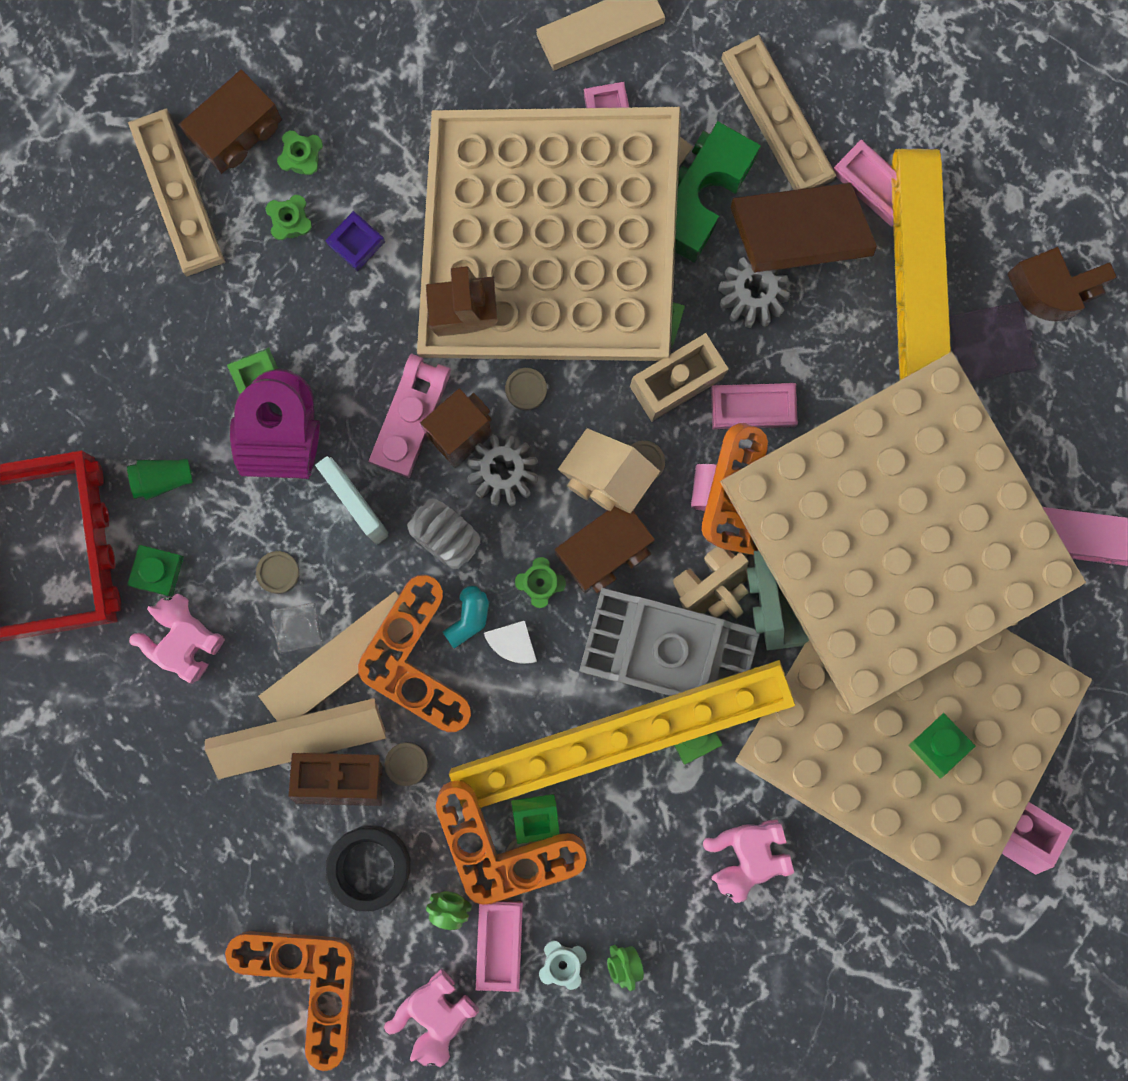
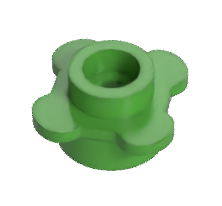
[277,131,323,175]
[266,195,312,240]
[515,557,566,608]
[426,891,472,930]
[607,945,644,991]

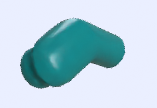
[442,585,489,649]

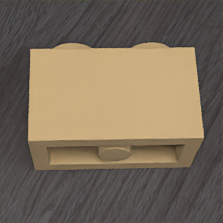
[630,333,728,422]
[558,428,660,514]

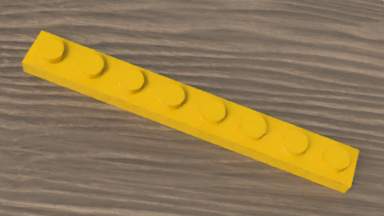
[449,660,795,808]

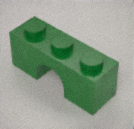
[675,121,761,263]

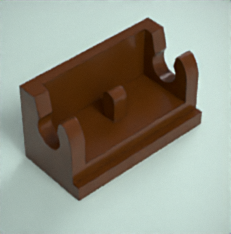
[288,753,383,806]

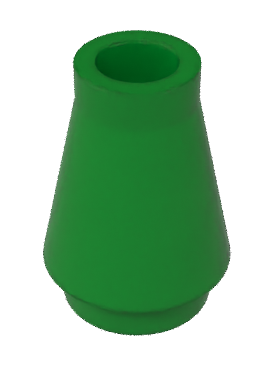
[127,458,193,501]

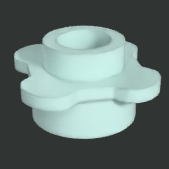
[539,940,587,990]

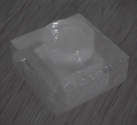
[270,602,323,654]

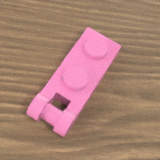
[369,354,451,478]

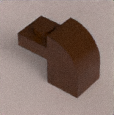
[1007,247,1117,322]
[426,266,497,337]

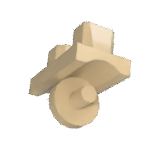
[673,546,749,619]

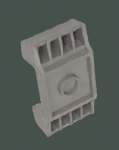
[579,588,760,696]

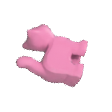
[129,594,225,684]
[703,819,794,903]
[384,968,479,1067]

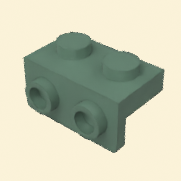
[747,551,809,651]

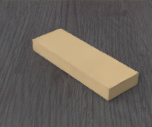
[537,0,665,71]

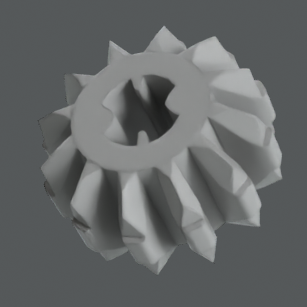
[718,257,790,328]
[467,435,538,507]
[407,498,480,569]

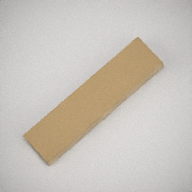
[721,35,837,190]
[128,108,225,277]
[258,591,419,722]
[205,698,386,779]

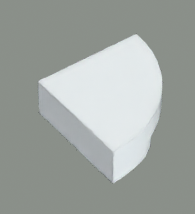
[484,621,537,664]

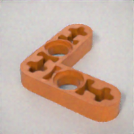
[702,423,768,555]
[358,574,471,732]
[435,781,587,905]
[225,931,355,1071]

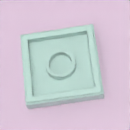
[315,456,389,545]

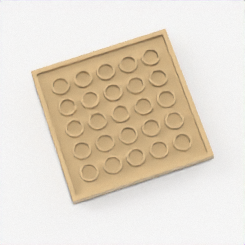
[417,107,681,361]
[720,352,1086,714]
[735,629,1092,906]

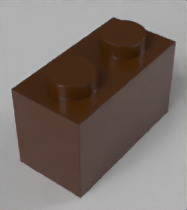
[179,69,282,174]
[420,388,492,468]
[555,506,655,594]

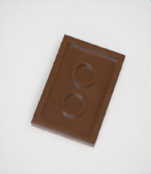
[730,183,877,273]

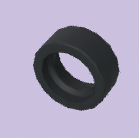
[325,826,410,911]

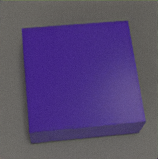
[325,211,385,272]

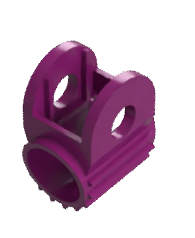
[230,369,320,479]

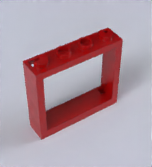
[0,450,121,642]

